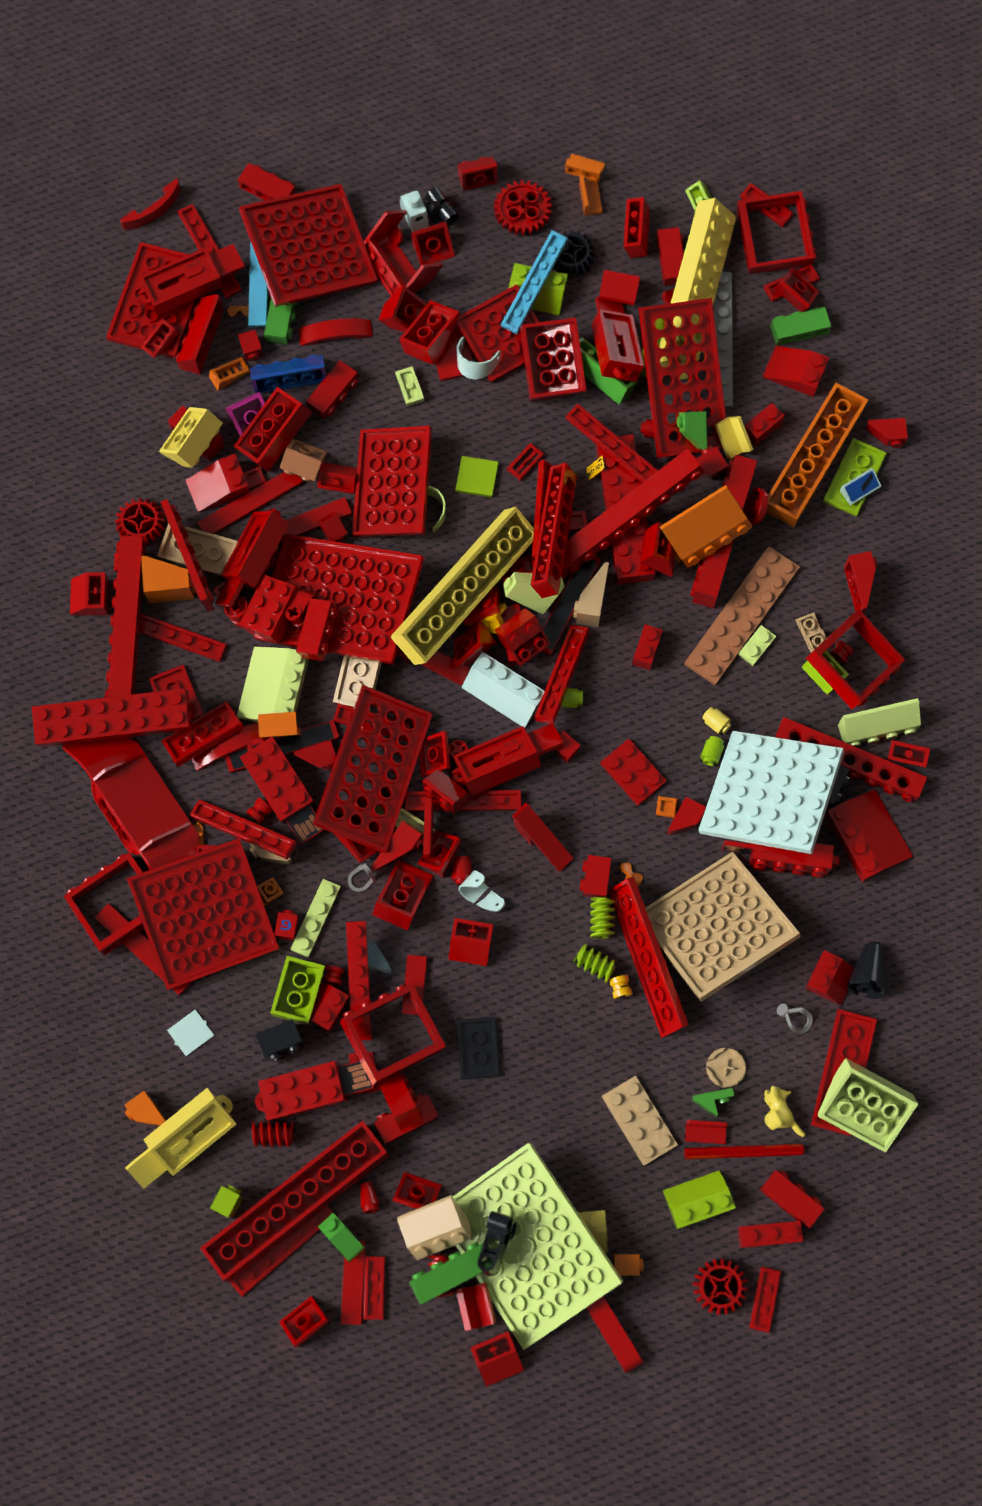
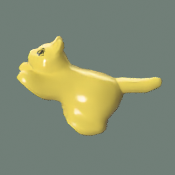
[765,1086,805,1137]

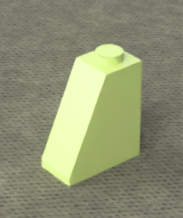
[504,572,564,614]

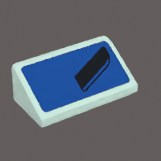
[840,468,881,506]

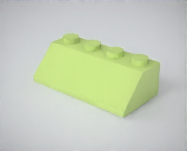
[838,698,921,747]

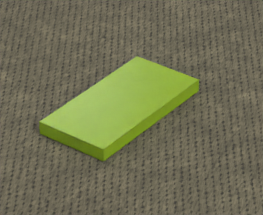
[823,438,887,517]

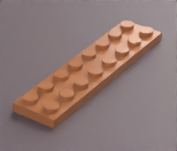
[684,546,800,685]

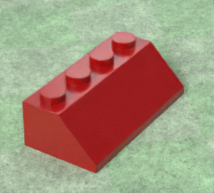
[176,294,224,375]
[234,387,312,472]

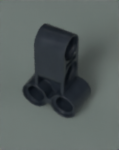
[477,1211,517,1277]

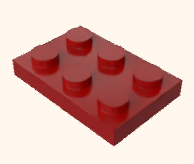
[600,739,667,806]

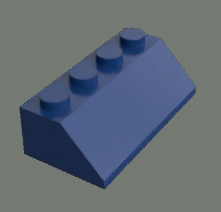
[250,355,326,394]

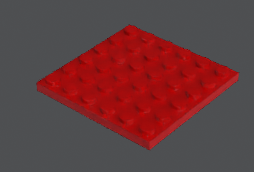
[239,184,378,307]
[127,838,279,990]

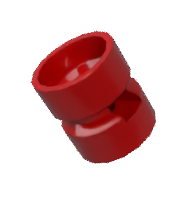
[224,595,249,628]

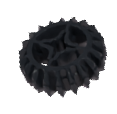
[553,230,596,279]

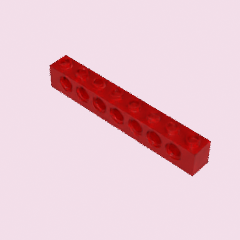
[531,463,577,598]
[775,717,927,802]

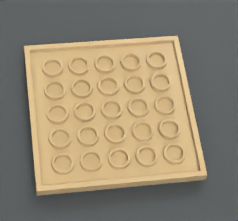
[645,852,800,1002]

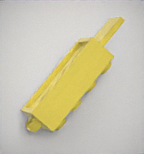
[125,1088,236,1189]

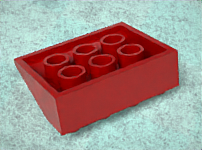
[520,318,586,402]
[824,790,913,883]

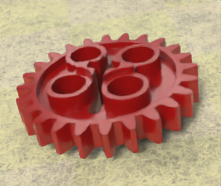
[494,180,552,236]

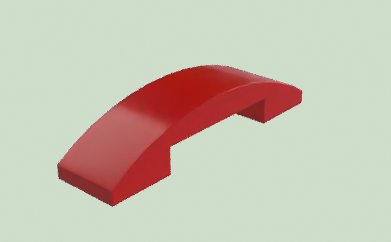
[120,178,181,230]
[298,318,373,346]
[192,723,267,771]

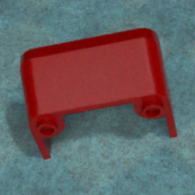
[364,210,444,296]

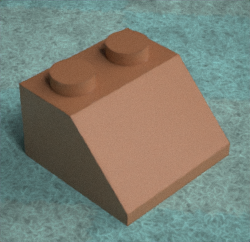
[280,439,327,482]

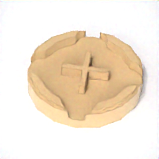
[706,1048,746,1088]

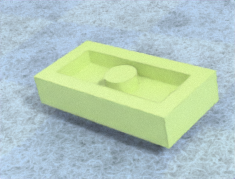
[395,366,424,407]
[738,625,776,666]

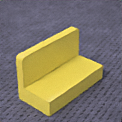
[714,416,753,459]

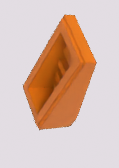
[209,357,251,391]

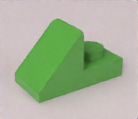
[692,1088,734,1117]

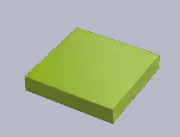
[455,456,498,498]

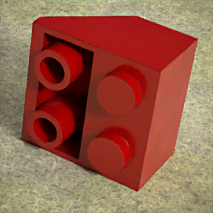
[694,446,728,480]
[640,522,676,577]
[70,572,109,616]
[495,609,551,666]
[423,769,468,814]
[448,918,494,967]
[470,1331,524,1387]

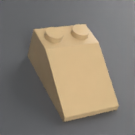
[573,562,609,627]

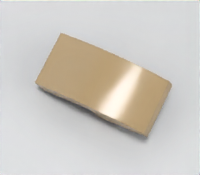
[795,612,826,652]

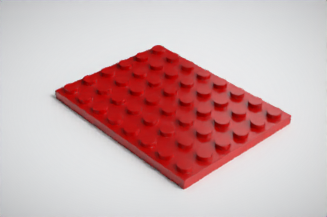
[254,534,424,665]

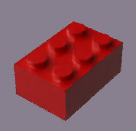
[239,574,298,644]

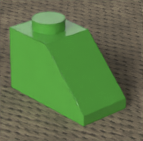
[677,411,707,449]
[318,1213,365,1262]

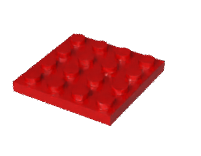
[456,284,539,383]

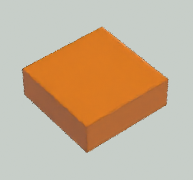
[655,796,677,818]

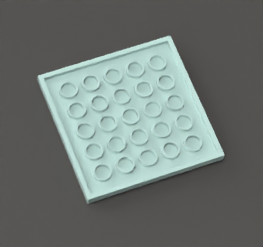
[699,731,844,854]

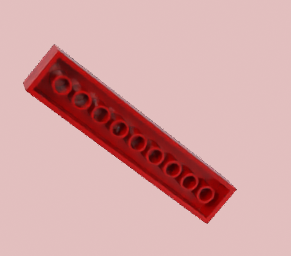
[200,1120,389,1283]

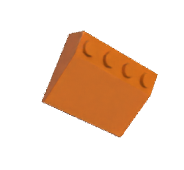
[660,485,753,568]

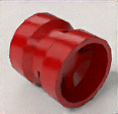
[246,797,273,824]

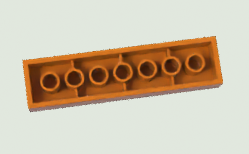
[766,383,868,527]

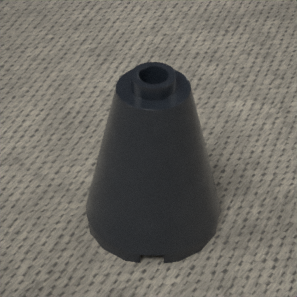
[847,941,888,999]

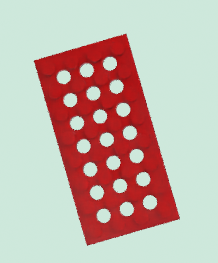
[638,298,726,458]
[313,685,432,853]

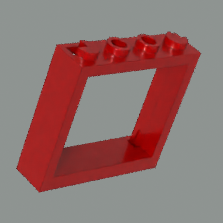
[736,191,817,274]
[806,609,905,709]
[63,852,145,956]
[340,984,446,1086]

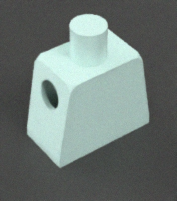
[400,191,429,232]

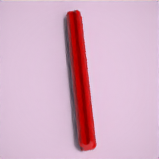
[684,1144,804,1159]

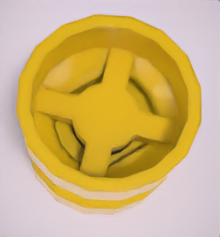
[609,975,633,999]

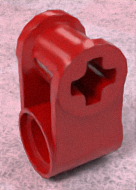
[285,589,318,628]

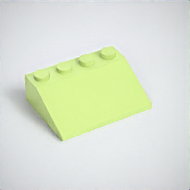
[237,647,309,723]
[818,1058,918,1153]

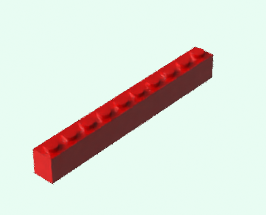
[562,448,704,581]
[105,536,146,698]

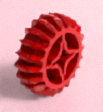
[115,497,166,546]
[692,1258,748,1315]

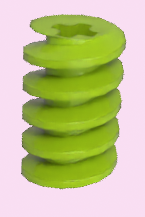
[590,897,615,939]
[572,944,616,984]

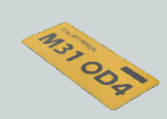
[587,456,604,480]

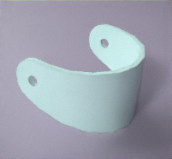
[457,337,502,380]
[458,870,505,912]

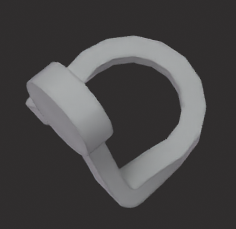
[348,863,376,892]
[777,1004,813,1034]

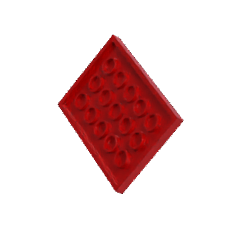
[106,242,197,358]
[352,426,432,537]

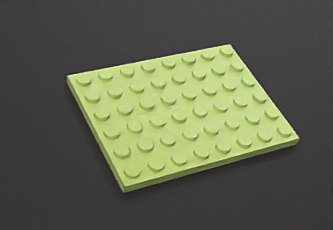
[453,1142,623,1350]

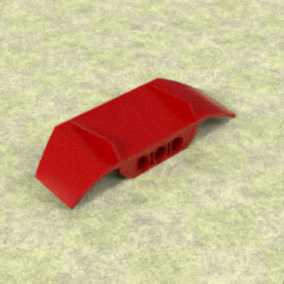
[62,737,199,870]

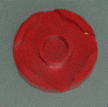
[744,487,768,525]

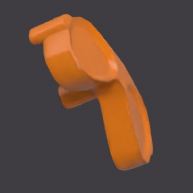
[227,306,249,317]
[193,822,204,845]
[619,862,643,886]

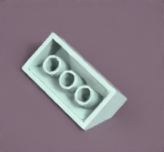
[462,652,545,728]

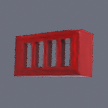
[140,318,179,359]

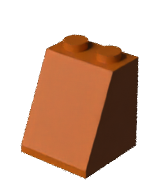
[141,556,197,603]

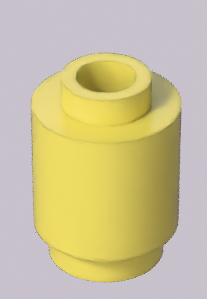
[702,707,731,734]

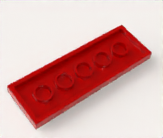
[160,499,215,612]
[810,1009,877,1136]

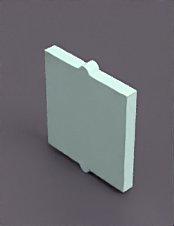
[167,1010,214,1056]

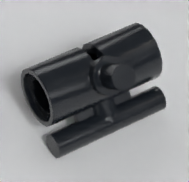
[423,187,459,225]

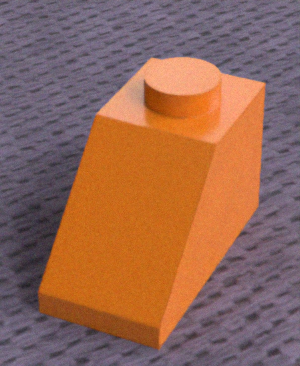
[124,1091,166,1126]

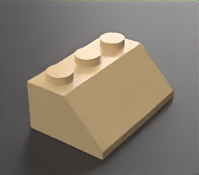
[397,1196,471,1260]

